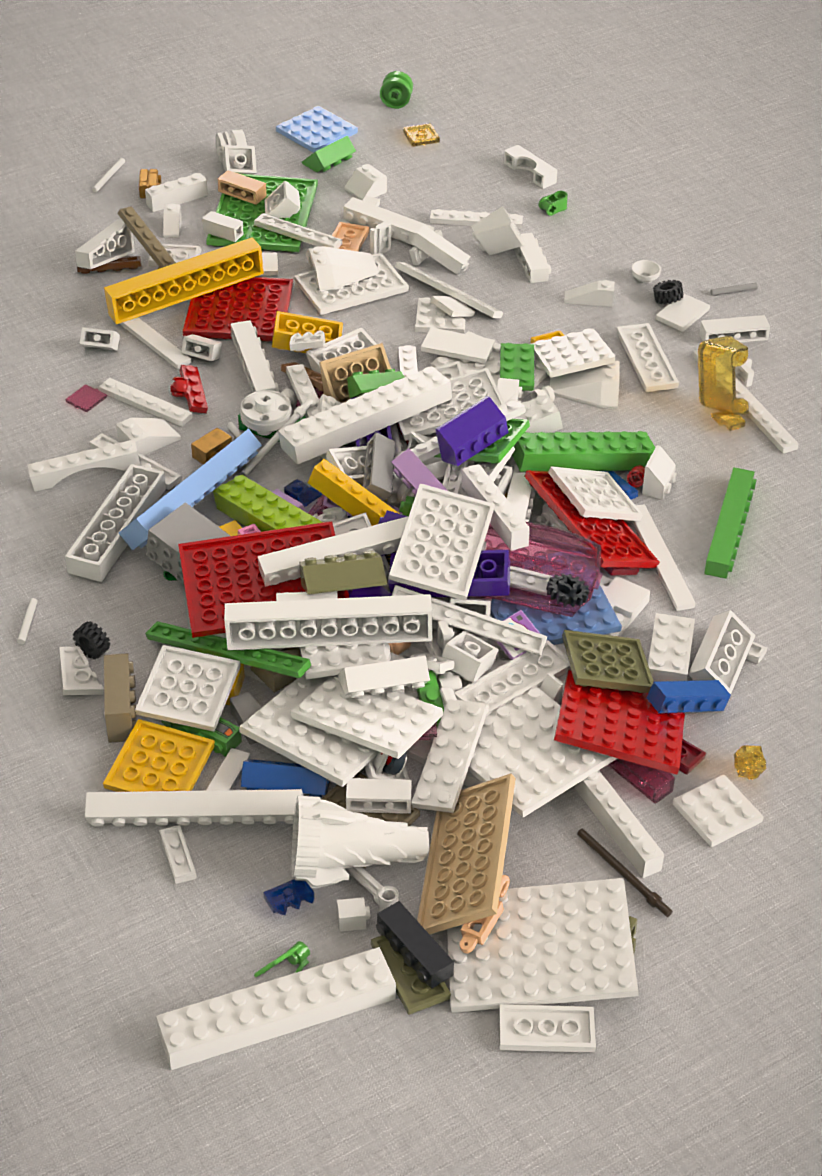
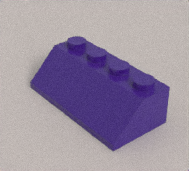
[435,396,509,466]

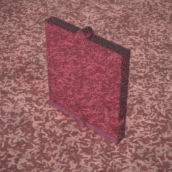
[65,384,107,412]

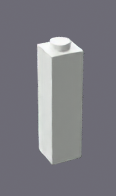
[411,225,470,275]

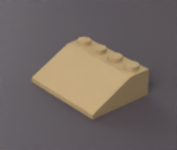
[319,343,391,403]

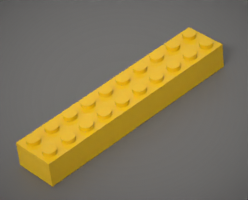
[104,237,264,324]

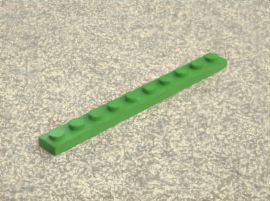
[145,621,311,678]

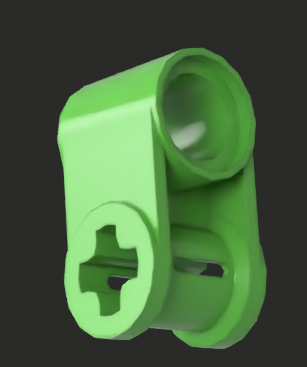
[538,191,568,216]

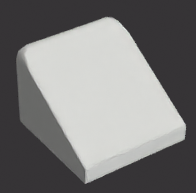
[540,673,563,702]

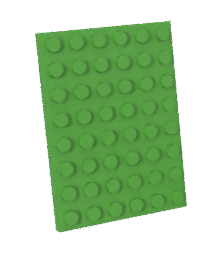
[206,174,318,252]

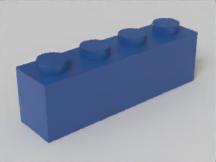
[647,680,731,713]

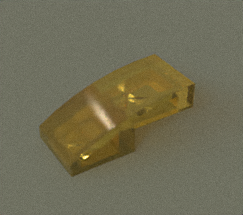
[711,409,746,431]

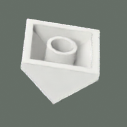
[223,145,257,174]

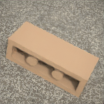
[218,170,266,205]

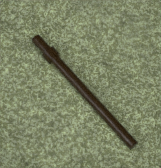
[577,828,673,917]

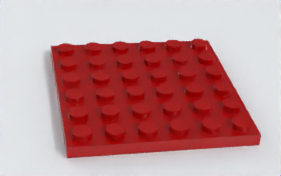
[183,277,293,341]
[554,670,685,775]

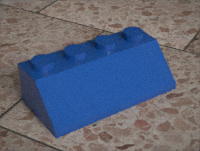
[241,759,330,799]

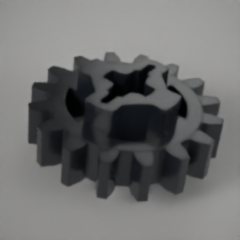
[546,573,590,607]

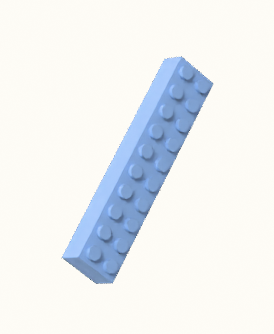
[119,429,262,550]

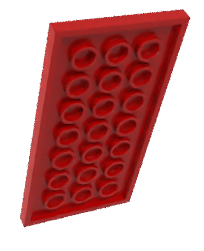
[524,470,660,569]

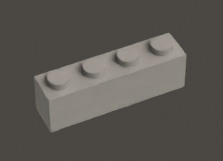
[363,432,396,502]

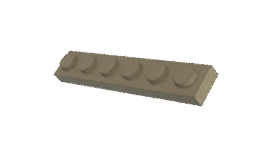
[117,206,176,268]

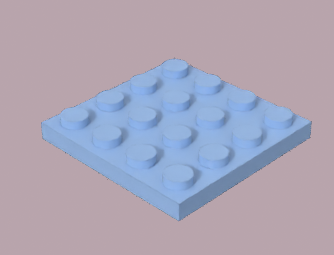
[276,106,358,153]

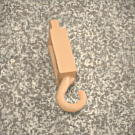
[459,875,510,953]

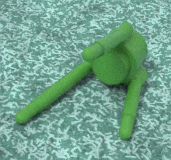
[254,941,310,977]

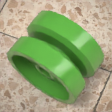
[380,71,413,109]

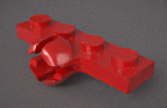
[170,365,208,414]

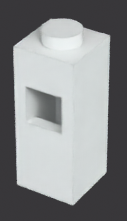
[202,211,243,242]

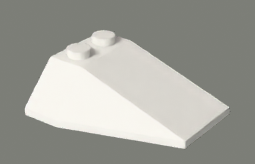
[306,247,378,292]
[550,361,620,409]

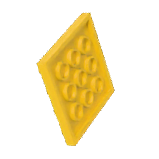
[103,719,215,792]

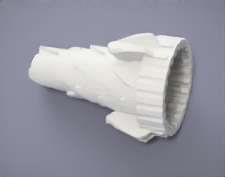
[291,796,429,888]

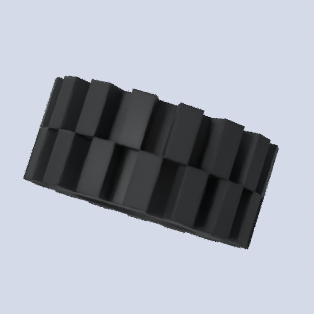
[653,280,684,304]
[73,621,110,659]

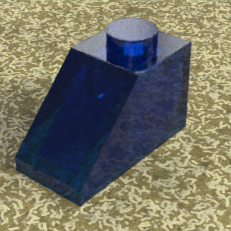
[284,479,323,508]

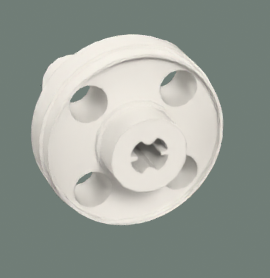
[240,390,292,435]

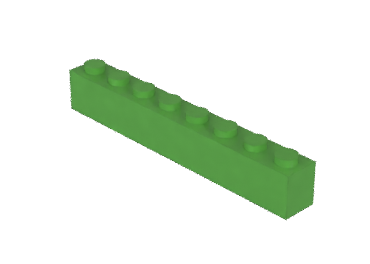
[704,467,757,579]

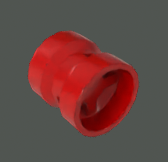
[627,465,645,487]

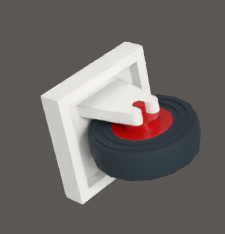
[365,752,409,780]

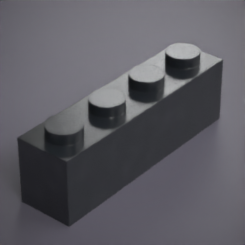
[376,901,454,989]

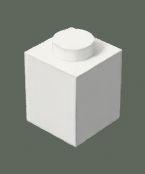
[337,897,370,932]

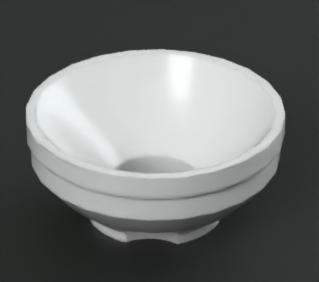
[632,260,661,283]

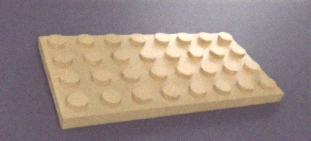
[417,773,516,934]

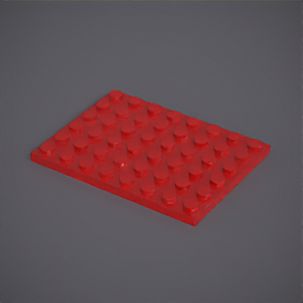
[178,521,349,638]

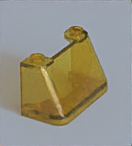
[698,336,749,415]

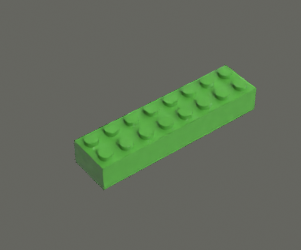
[512,431,655,472]

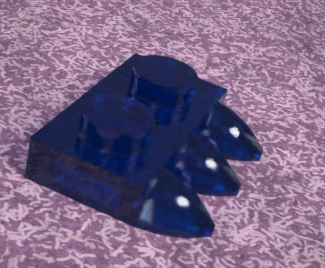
[263,879,315,915]

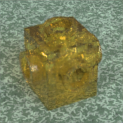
[733,745,767,780]

